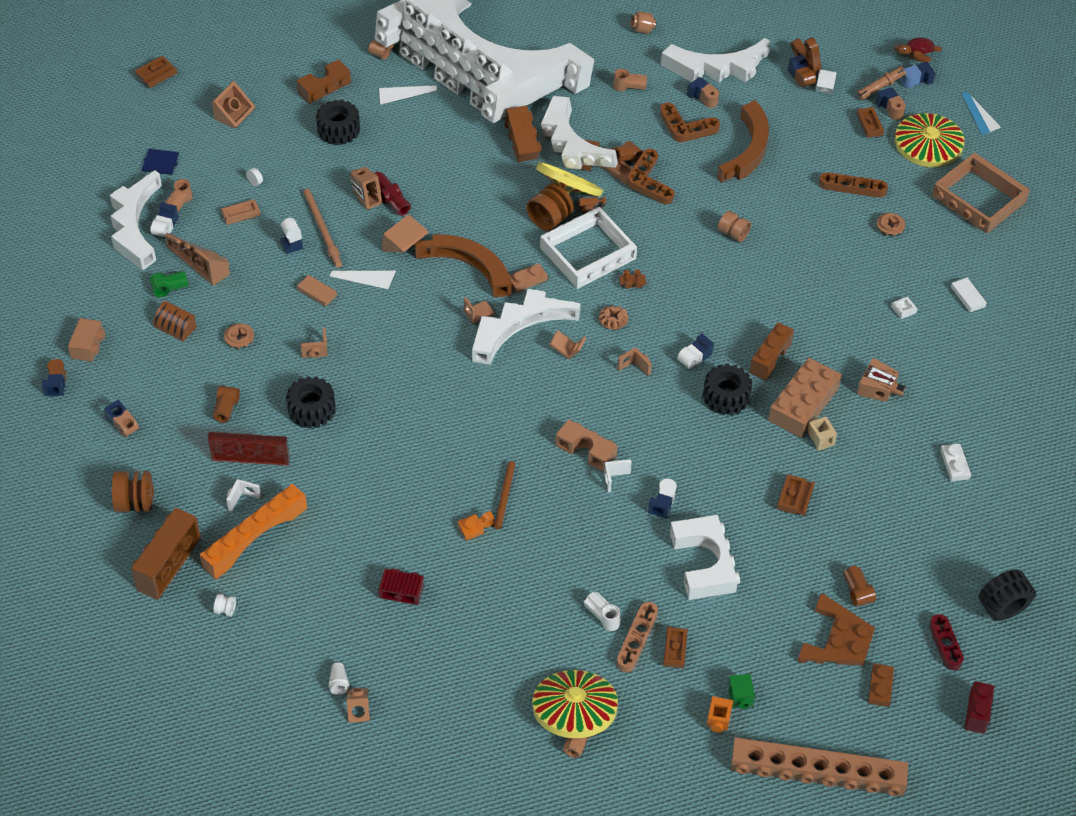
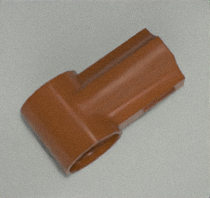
[611,141,643,163]
[213,386,240,423]
[843,565,876,607]

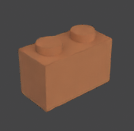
[68,318,105,362]

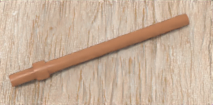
[304,189,342,268]

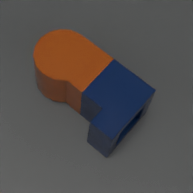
[788,55,816,87]
[42,359,66,396]

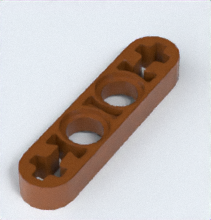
[819,172,888,198]

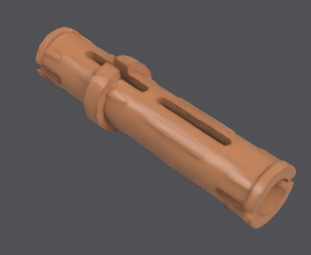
[857,66,906,101]

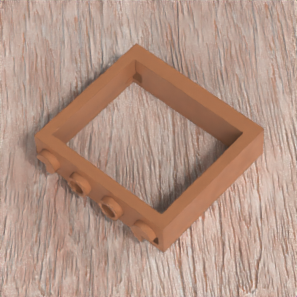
[932,153,1030,234]

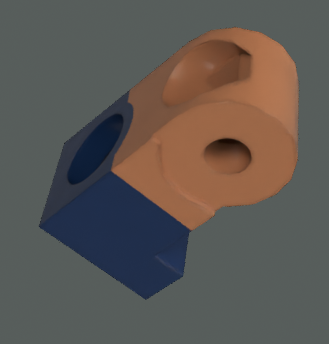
[687,77,719,108]
[875,87,906,120]
[104,399,139,438]

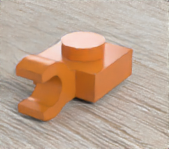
[458,511,494,541]

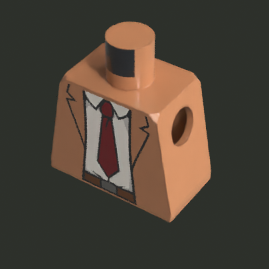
[350,167,382,210]
[857,358,906,402]

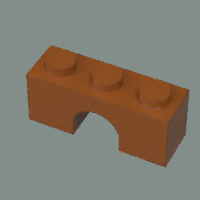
[296,59,351,104]
[750,322,794,381]

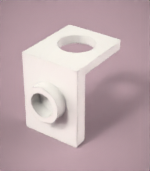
[816,70,836,95]
[604,459,632,492]
[227,479,261,512]

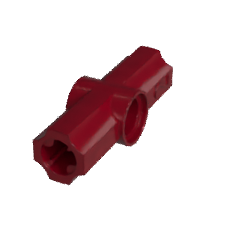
[374,171,411,216]

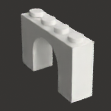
[670,515,740,600]

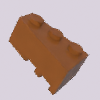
[504,105,541,163]

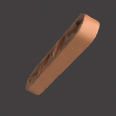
[617,602,658,672]

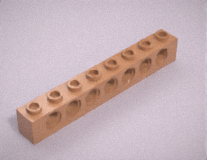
[730,737,908,796]

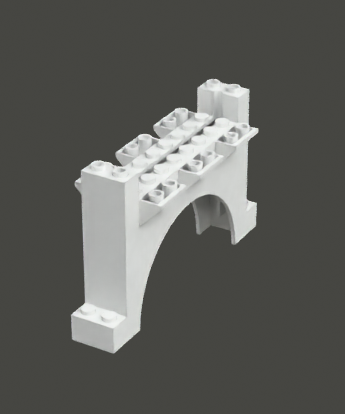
[375,0,594,123]

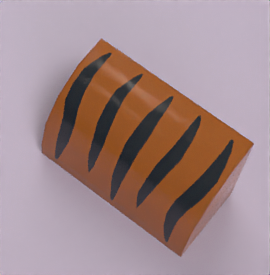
[153,301,197,342]

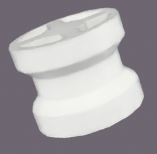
[214,594,236,617]

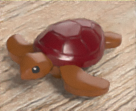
[895,37,942,62]

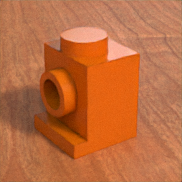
[707,696,733,733]

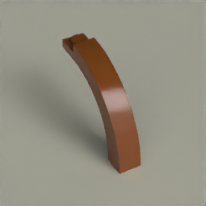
[717,100,769,183]
[415,234,511,297]

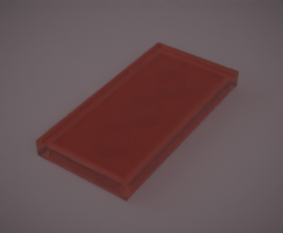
[208,432,290,466]

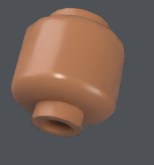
[630,11,656,34]

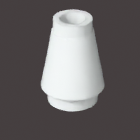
[328,663,350,695]

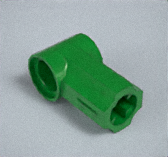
[149,271,189,297]

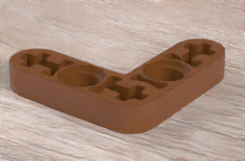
[790,37,822,75]
[660,102,720,142]
[627,149,675,204]

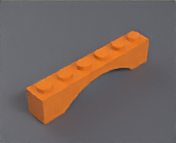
[200,484,307,580]

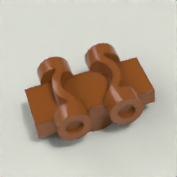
[619,269,646,289]

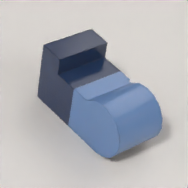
[901,62,935,88]

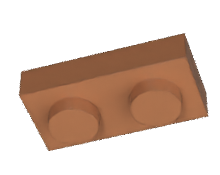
[509,263,548,293]

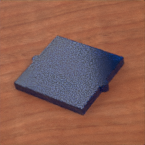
[142,149,179,175]

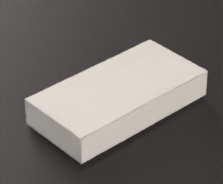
[951,278,987,312]

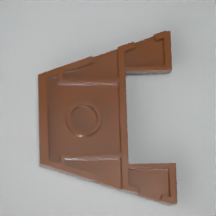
[798,593,875,666]

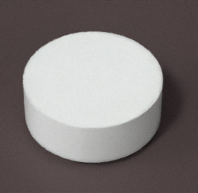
[246,168,263,186]

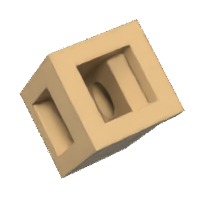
[807,417,837,451]

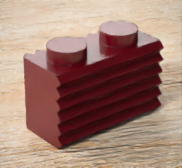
[378,568,424,606]
[964,681,995,734]

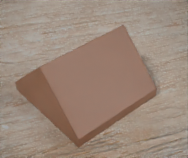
[212,81,256,128]
[381,214,428,253]

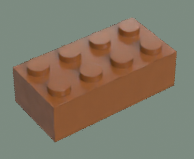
[131,507,201,600]

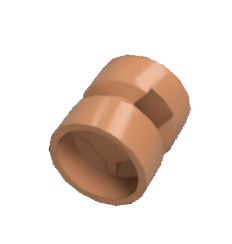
[718,210,752,242]

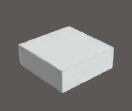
[891,296,917,319]

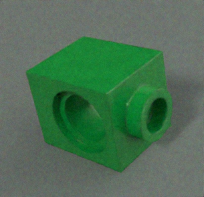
[728,674,755,709]

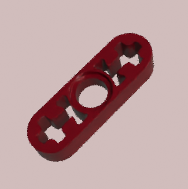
[929,614,964,671]

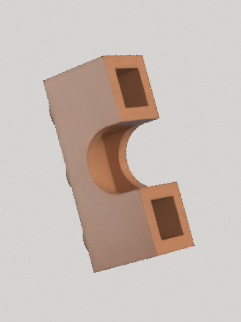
[555,419,618,472]

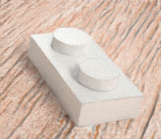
[940,444,971,481]

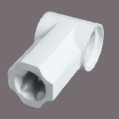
[584,592,620,631]

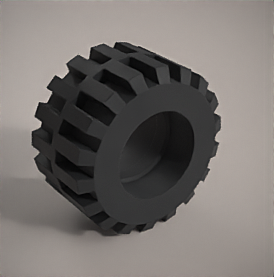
[316,100,360,145]
[703,364,752,415]
[286,376,336,428]
[978,569,1036,621]

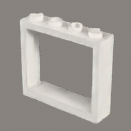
[540,207,637,289]

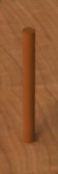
[494,461,515,530]

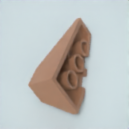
[165,233,230,286]

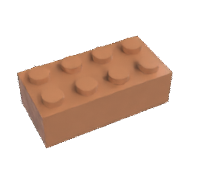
[768,357,842,438]

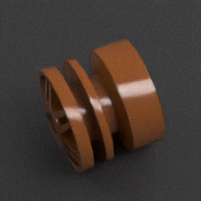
[526,183,574,231]
[112,470,154,513]

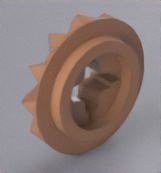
[877,213,905,237]
[599,304,628,330]
[224,324,255,349]

